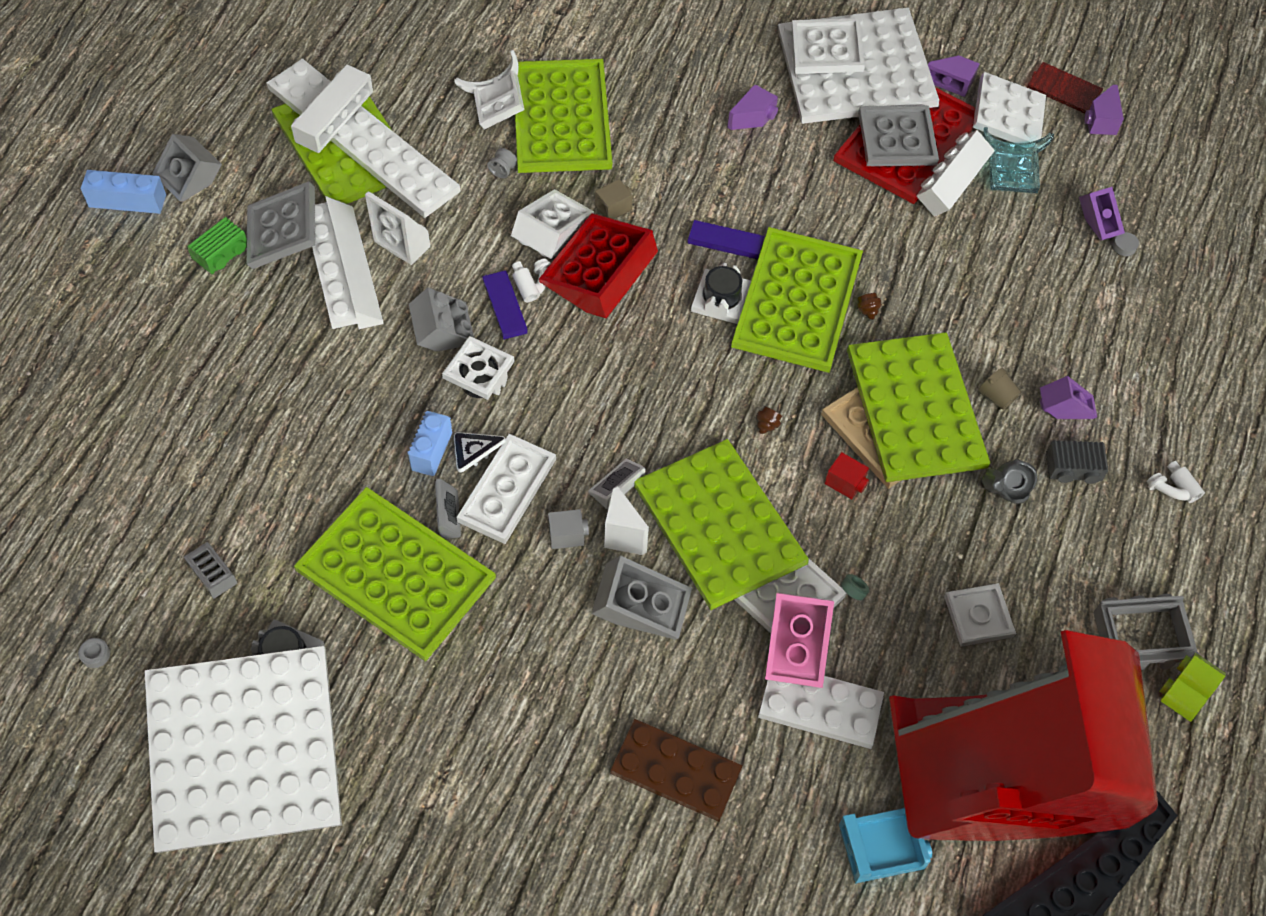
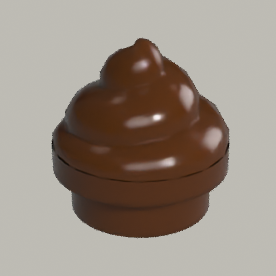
[856,293,882,320]
[756,406,782,434]

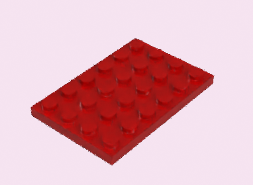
[833,87,976,204]

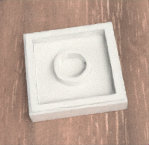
[944,583,1016,647]

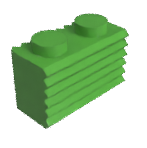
[187,217,247,274]

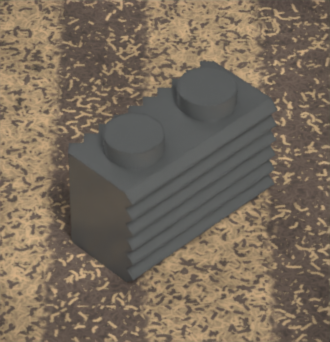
[1046,440,1108,484]

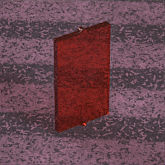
[1027,62,1103,114]

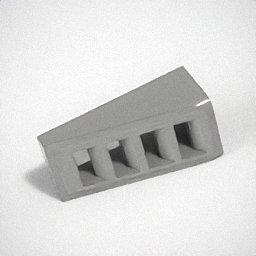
[184,542,238,599]

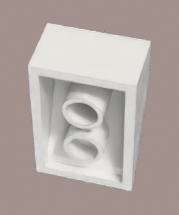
[511,189,594,259]
[365,191,430,265]

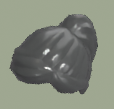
[982,458,1037,504]

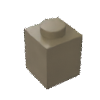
[595,179,634,219]

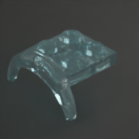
[983,127,1054,193]

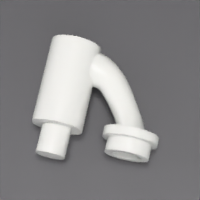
[512,259,551,303]
[1147,461,1205,503]

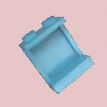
[839,807,932,884]

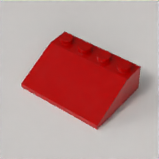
[539,213,658,319]

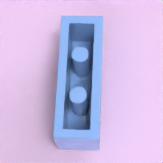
[80,170,166,214]

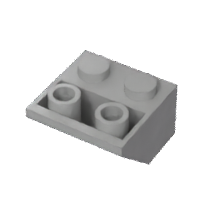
[409,288,474,352]

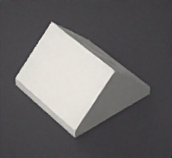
[604,486,649,555]

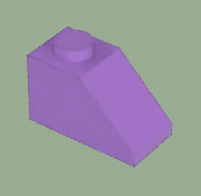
[928,55,980,97]
[727,85,778,130]
[1085,85,1124,135]
[1079,187,1125,241]
[1040,376,1097,419]

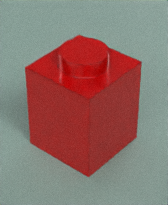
[825,452,869,500]

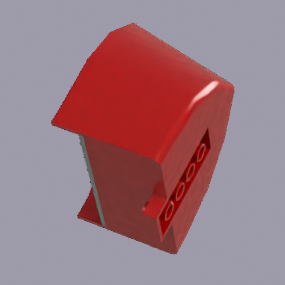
[889,630,1158,841]

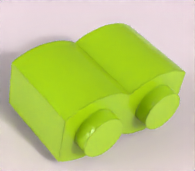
[1159,652,1226,722]

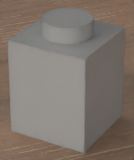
[548,509,589,549]

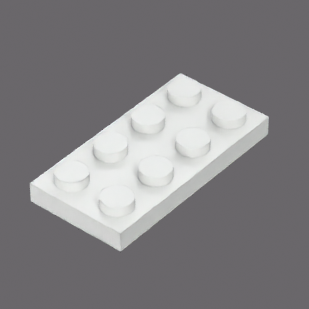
[457,434,556,544]
[758,676,884,749]

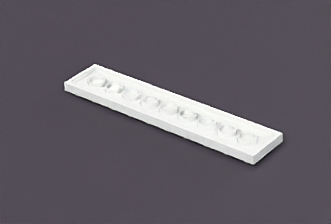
[266,59,461,218]

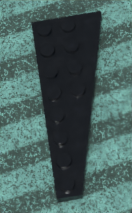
[983,791,1178,916]

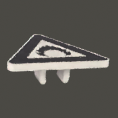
[454,432,506,472]

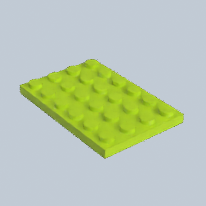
[515,59,612,173]
[271,96,392,204]
[731,227,863,373]
[847,332,990,483]
[634,439,809,610]
[294,487,496,662]

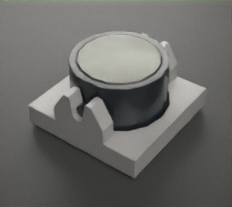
[251,619,325,656]

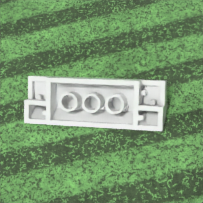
[312,196,384,329]

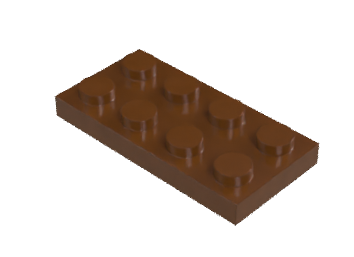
[610,719,743,822]

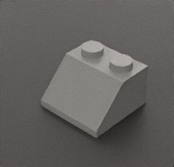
[152,134,222,202]

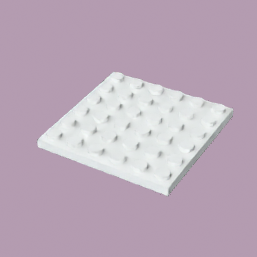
[778,8,939,124]
[145,646,342,853]

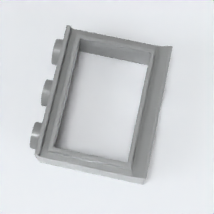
[1093,594,1200,671]

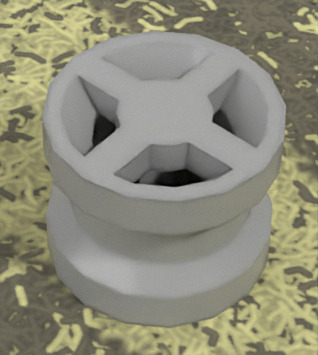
[487,148,517,179]

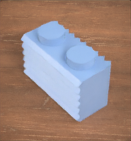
[408,411,452,476]

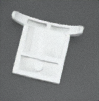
[454,50,524,130]

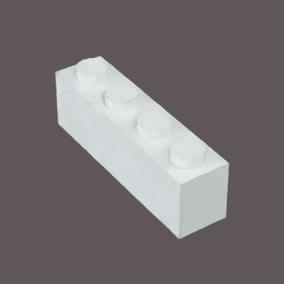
[291,65,373,153]
[917,130,995,217]

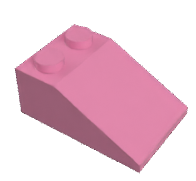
[765,593,834,688]

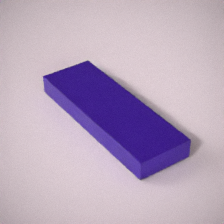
[688,220,764,260]
[482,270,528,340]

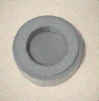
[1112,232,1139,256]
[78,638,110,668]

